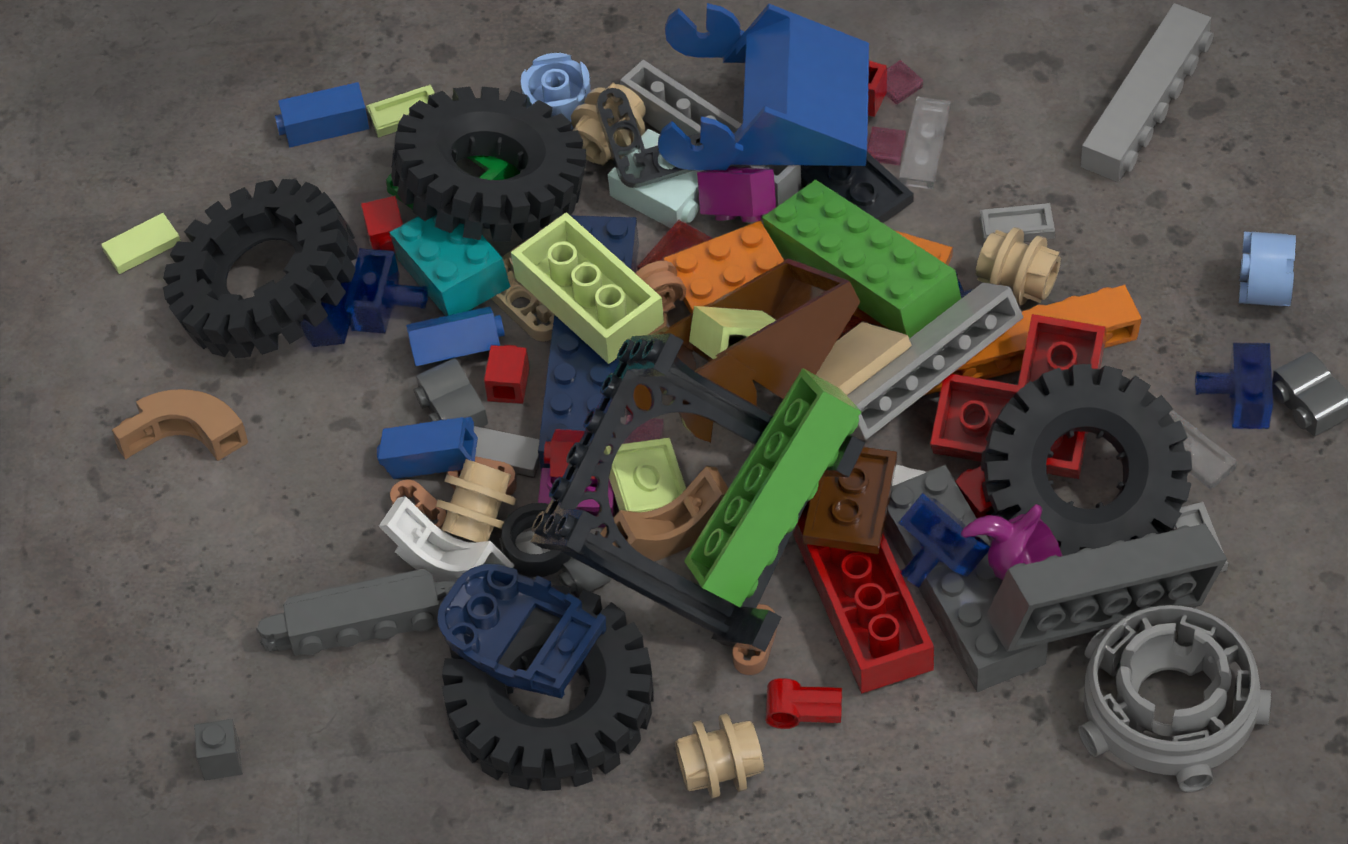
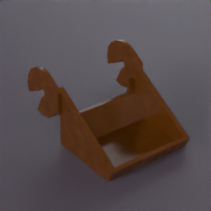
[633,259,860,443]

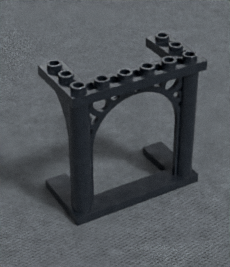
[530,333,865,652]

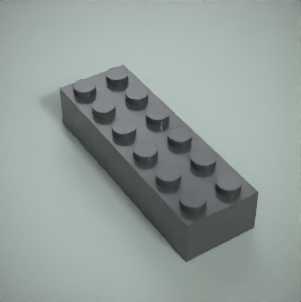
[884,465,1048,692]
[986,523,1227,652]

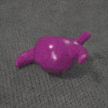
[961,504,1062,581]

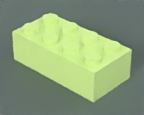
[511,212,664,364]

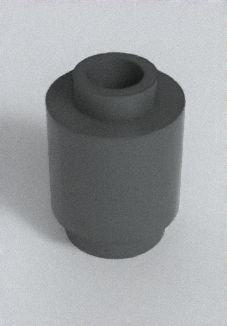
[558,558,611,598]

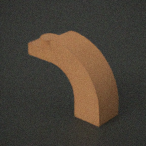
[112,389,248,461]
[600,466,729,561]

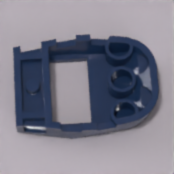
[437,564,607,699]

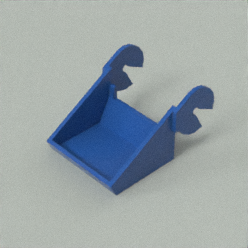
[658,3,869,170]

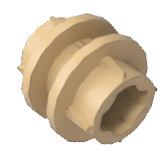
[571,82,646,165]
[976,227,1061,305]
[436,459,517,542]
[675,714,764,798]

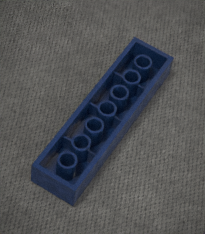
[538,215,639,470]

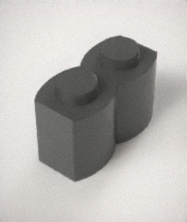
[1271,352,1348,436]
[414,358,488,427]

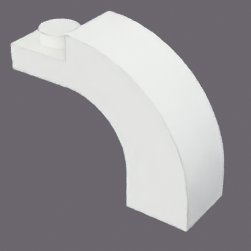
[379,497,514,582]

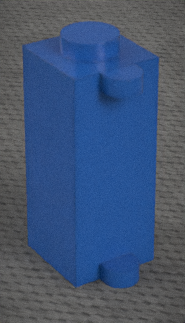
[275,82,370,148]
[406,306,505,366]
[377,417,478,479]

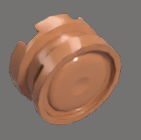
[635,261,686,313]

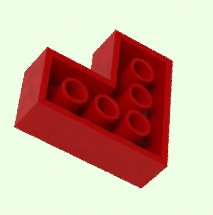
[930,314,1106,479]

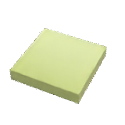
[604,438,686,512]

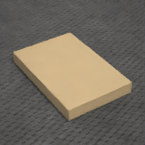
[816,322,912,395]

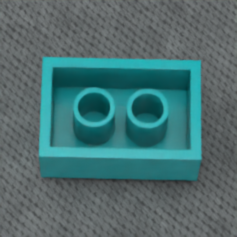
[389,215,511,316]

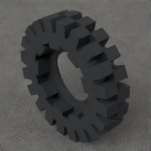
[163,179,358,358]

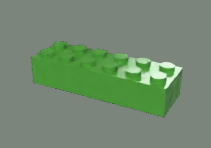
[762,180,961,338]
[684,368,861,607]

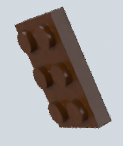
[803,447,897,554]

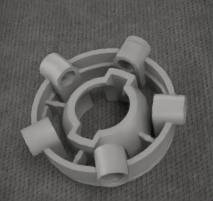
[1079,605,1271,792]

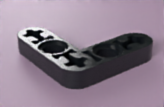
[596,88,702,188]

